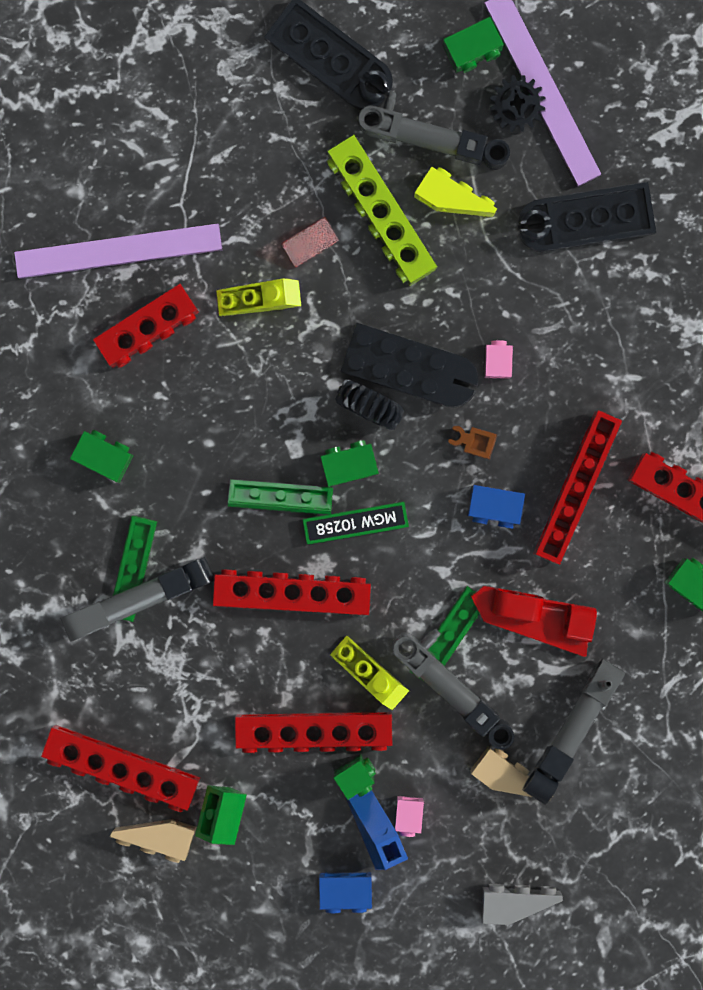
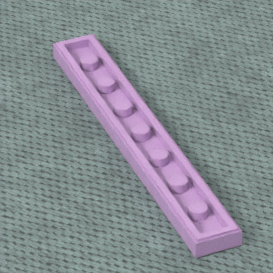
[484,0,601,187]
[14,224,222,279]

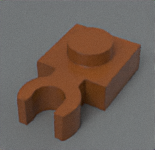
[448,426,497,460]

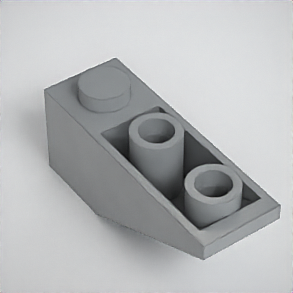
[481,884,563,925]

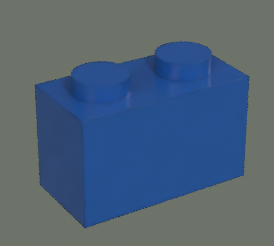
[467,485,525,529]
[319,872,372,913]

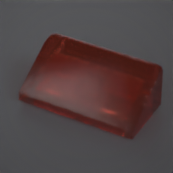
[281,217,339,268]

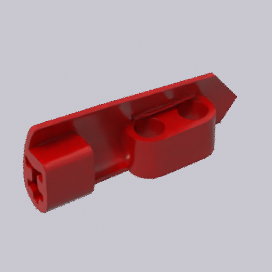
[471,585,597,657]

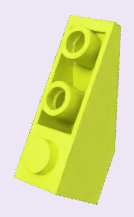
[414,167,497,217]
[216,278,301,316]
[330,636,409,710]

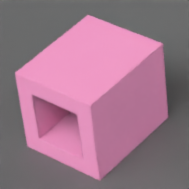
[484,340,513,379]
[395,796,424,837]

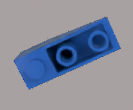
[346,790,408,870]

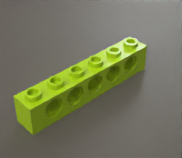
[326,135,437,286]

